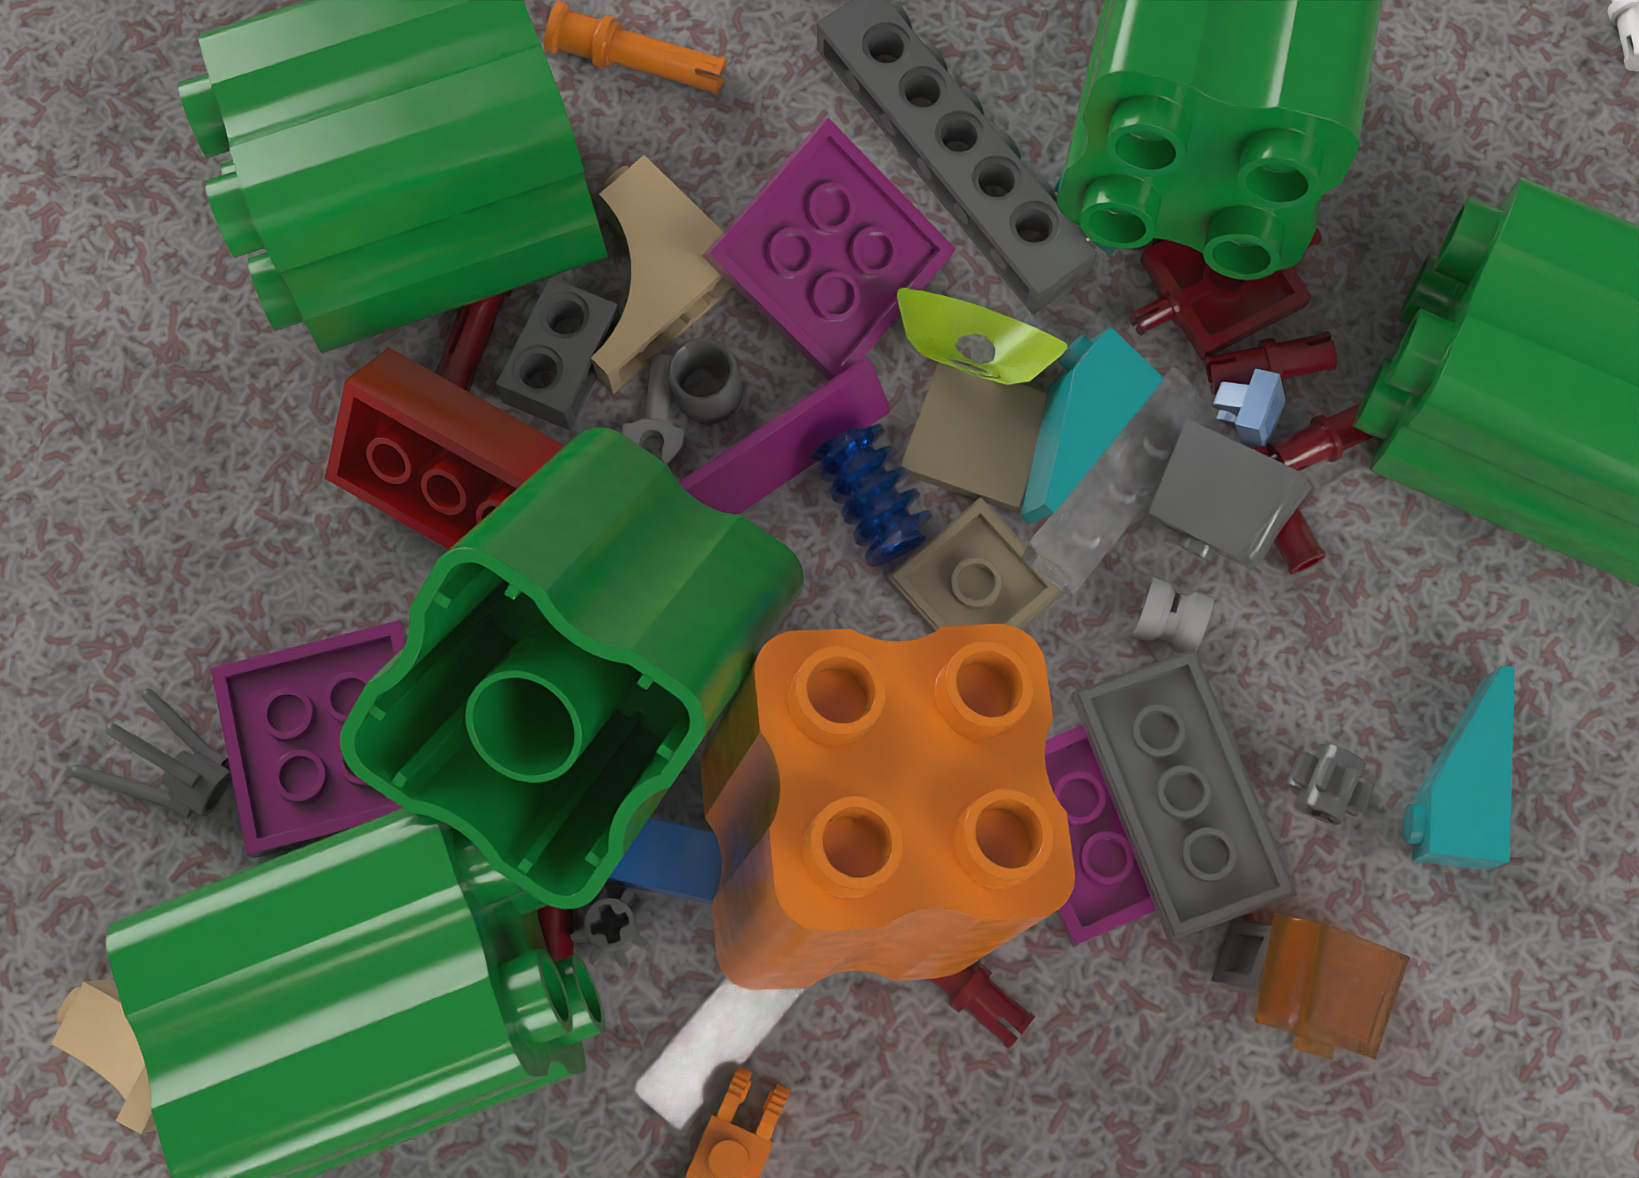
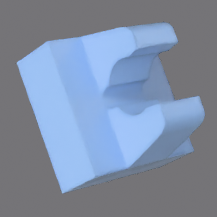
[1212,368,1286,449]

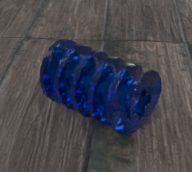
[810,424,932,567]

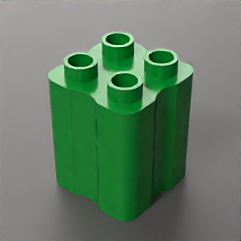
[177,0,608,353]
[1057,0,1383,280]
[1353,177,1639,587]
[340,427,804,909]
[106,808,606,1178]

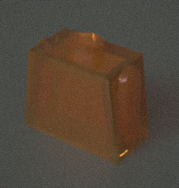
[1255,913,1410,1060]

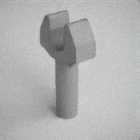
[622,354,685,469]

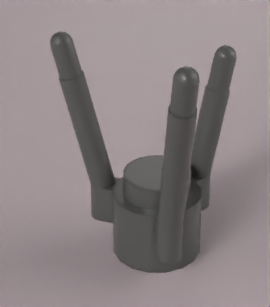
[70,688,232,819]

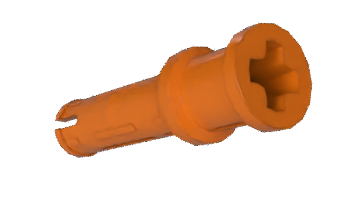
[544,0,728,95]

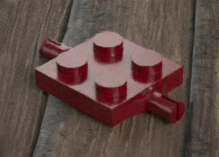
[1129,228,1322,360]

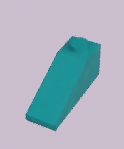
[1020,327,1165,525]
[1402,666,1515,870]

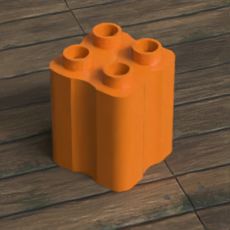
[701,624,1075,991]

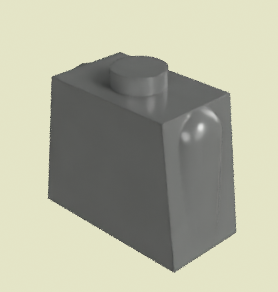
[1148,418,1312,570]

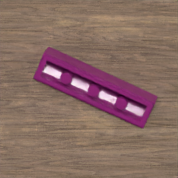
[678,358,890,514]

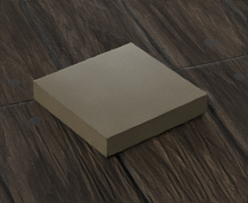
[899,360,1048,513]
[886,497,1066,632]

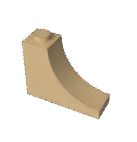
[591,155,734,394]
[51,979,157,1134]

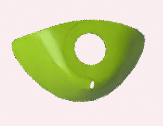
[897,288,1068,385]

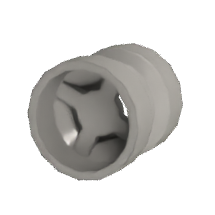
[1132,577,1214,653]

